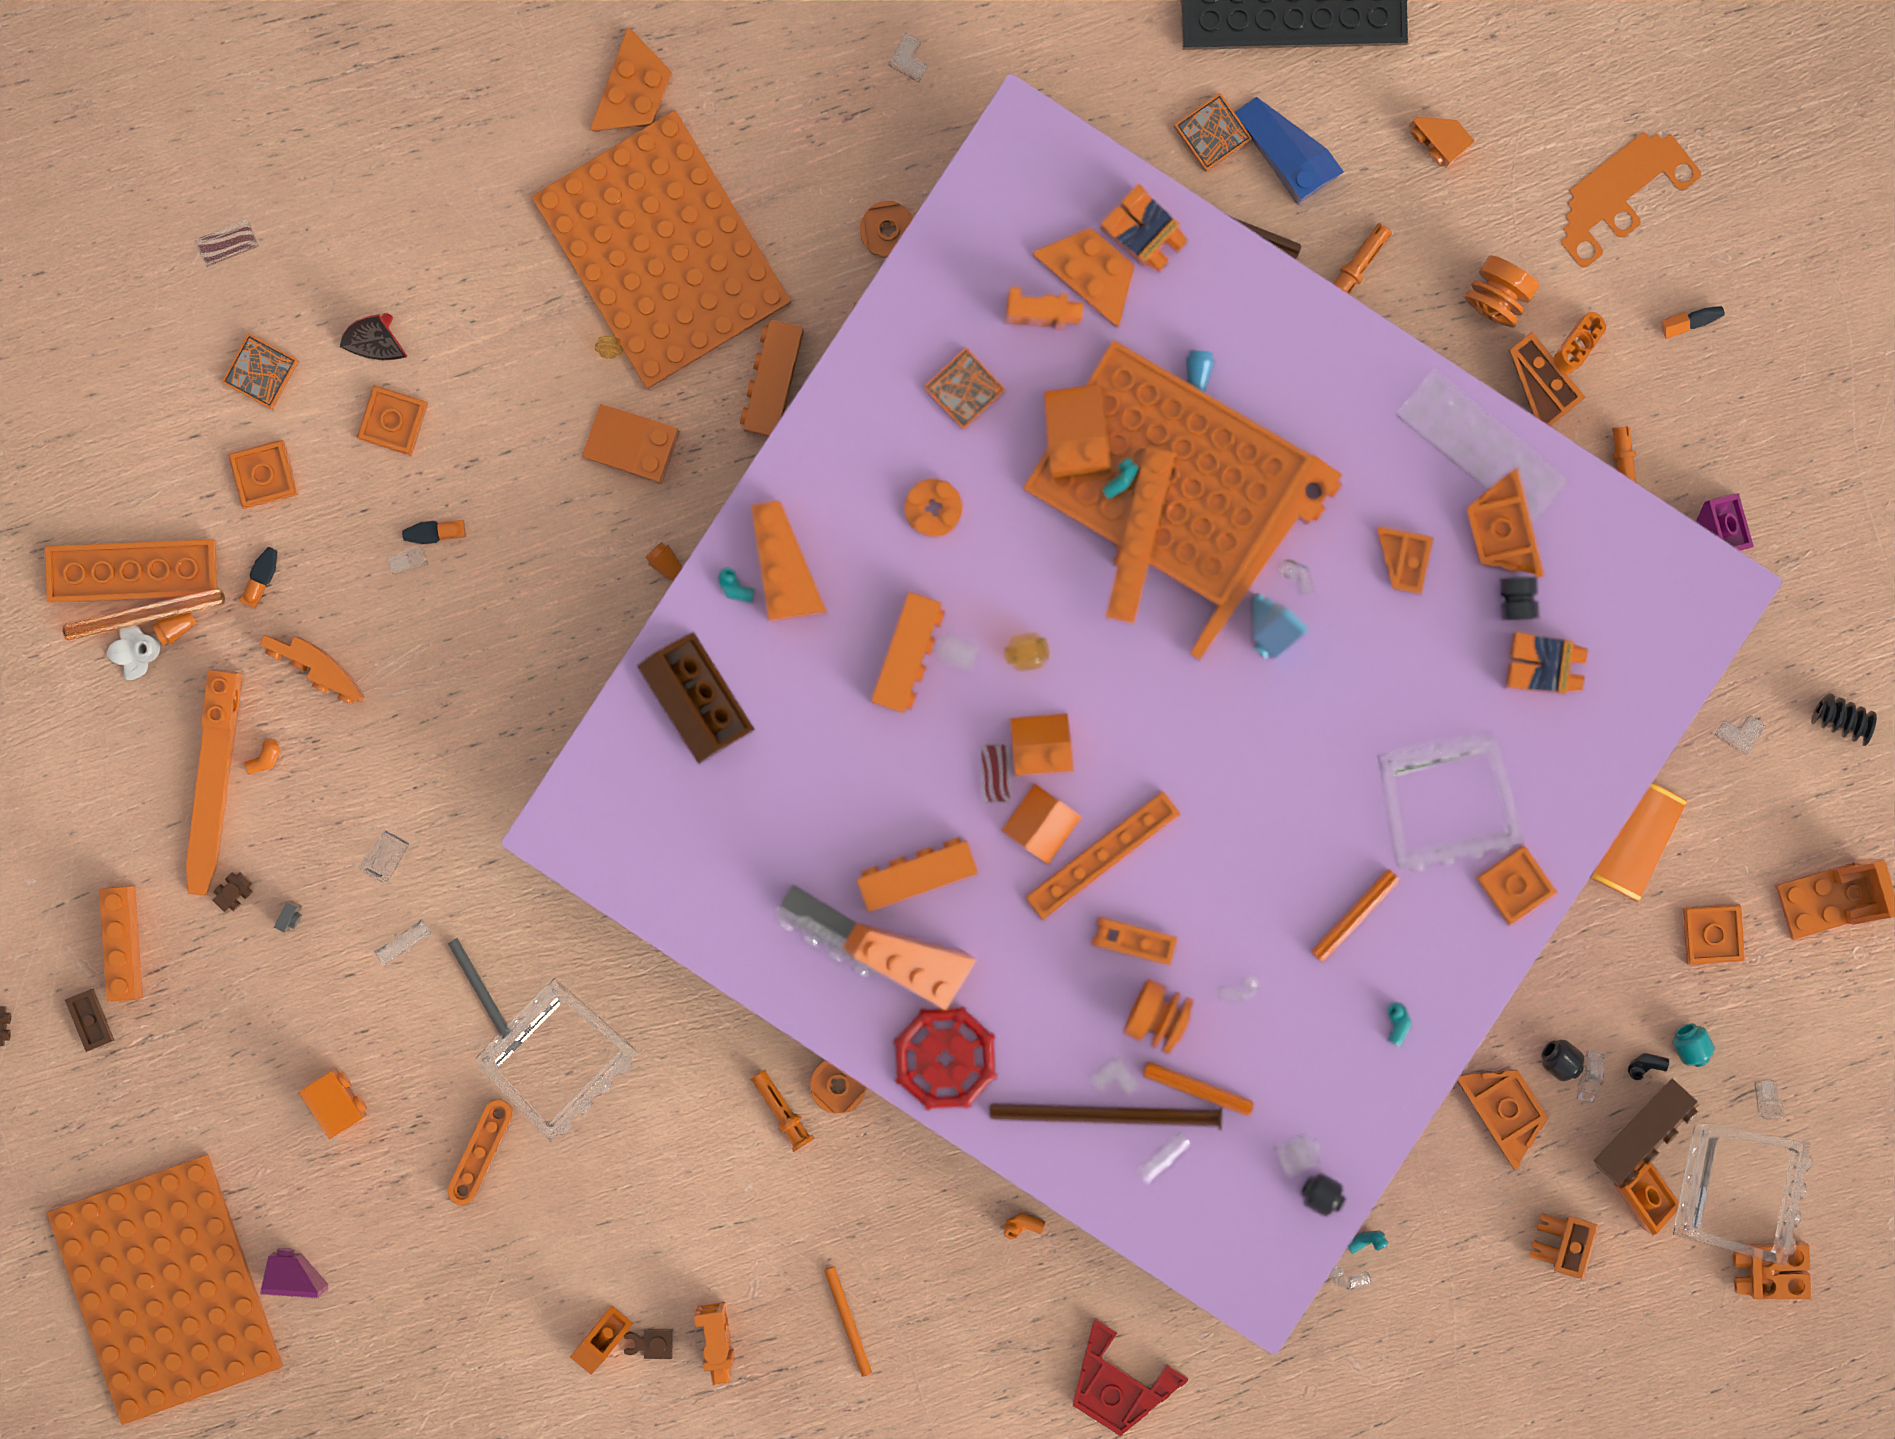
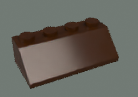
[637,632,755,765]
[1593,1078,1699,1187]

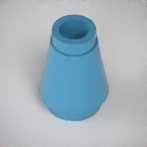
[1186,350,1215,393]

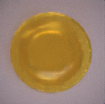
[595,336,623,359]

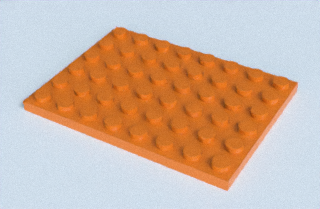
[531,110,792,389]
[1023,340,1314,608]
[46,1154,283,1425]

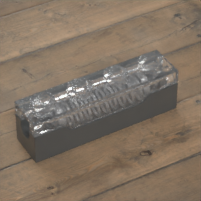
[774,885,877,977]

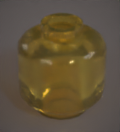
[1005,632,1050,672]

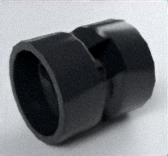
[1499,577,1540,620]

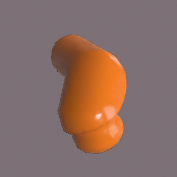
[1003,1213,1046,1239]

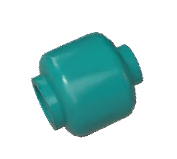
[1672,1023,1715,1067]

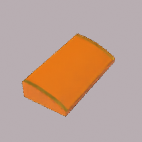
[1590,782,1687,902]

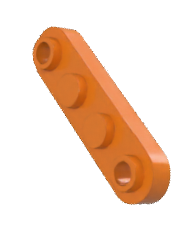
[448,1099,513,1205]

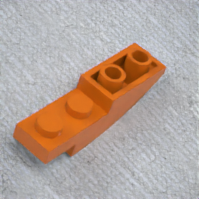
[260,635,365,705]

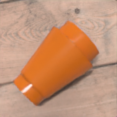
[645,542,683,582]
[152,610,197,646]

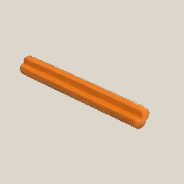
[1311,870,1399,962]
[1143,1062,1254,1116]

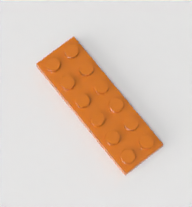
[45,539,218,603]

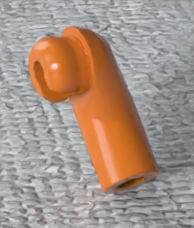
[245,739,280,775]

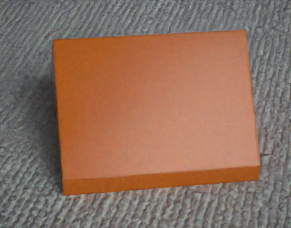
[1001,784,1082,864]
[1613,1162,1681,1235]

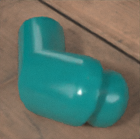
[718,568,755,603]

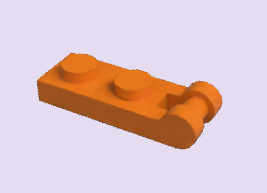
[1091,916,1178,966]

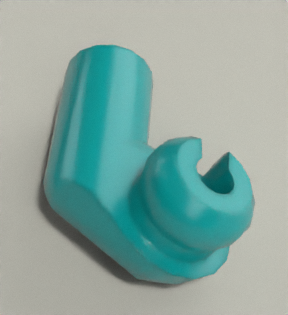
[1102,458,1138,499]
[1387,1003,1412,1047]
[1348,1230,1388,1254]

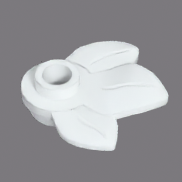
[106,624,160,680]

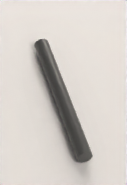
[448,938,513,1041]

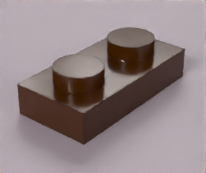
[65,988,115,1052]

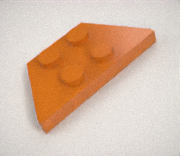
[590,28,672,132]
[1032,228,1135,328]
[1467,467,1545,578]
[1457,1069,1548,1170]

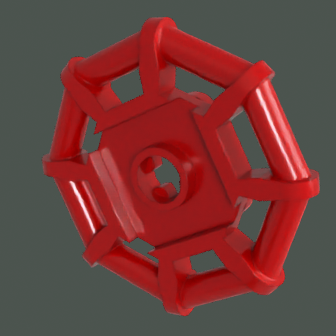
[893,1006,998,1111]

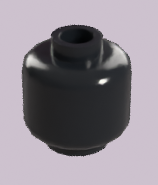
[1541,1039,1584,1081]
[1300,1173,1346,1217]

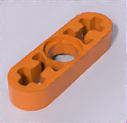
[1554,312,1606,374]

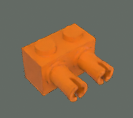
[1529,1213,1599,1279]

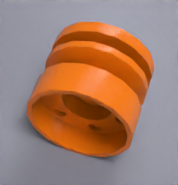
[1464,255,1540,328]
[1123,978,1194,1055]

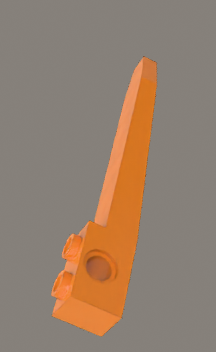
[1190,455,1342,661]
[186,669,243,896]

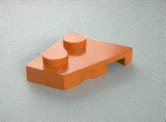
[1377,526,1434,595]

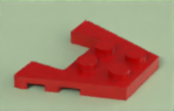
[1072,1318,1189,1436]

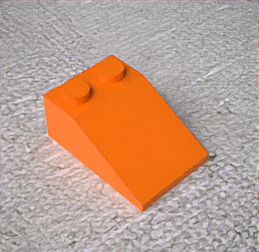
[1044,384,1112,478]
[582,404,680,485]

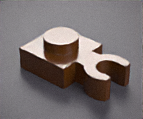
[624,1329,673,1359]

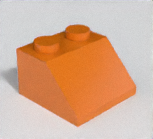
[1010,713,1074,776]
[298,1068,367,1140]

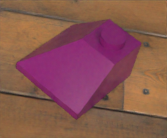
[1695,493,1754,551]
[260,1248,328,1298]

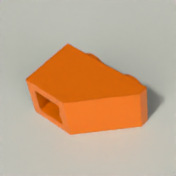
[1409,117,1475,168]

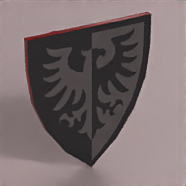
[340,313,407,360]

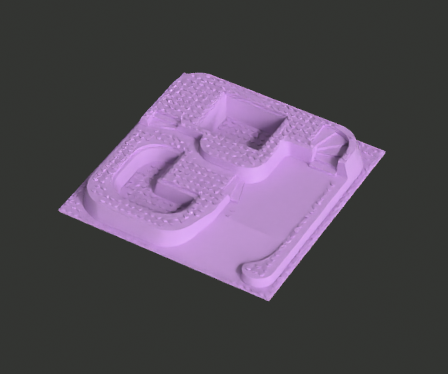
[502,74,1782,1355]

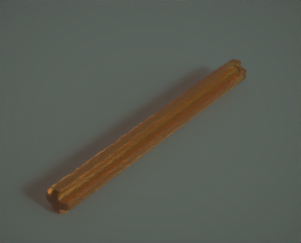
[62,588,225,641]

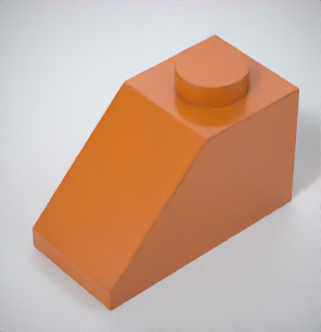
[570,1306,633,1375]

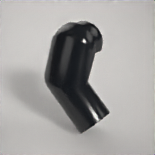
[1628,1053,1669,1080]

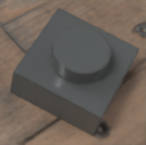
[274,901,302,932]

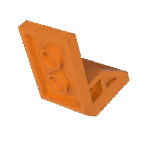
[1775,858,1895,940]

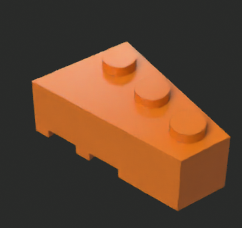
[1509,332,1586,426]

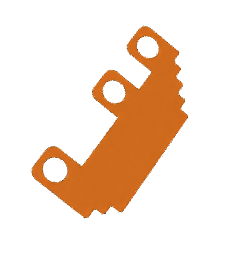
[1561,132,1701,267]

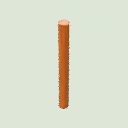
[824,1266,872,1377]

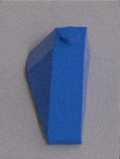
[1234,97,1344,205]

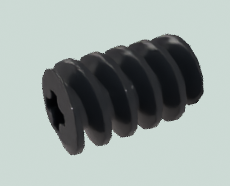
[1811,693,1877,746]

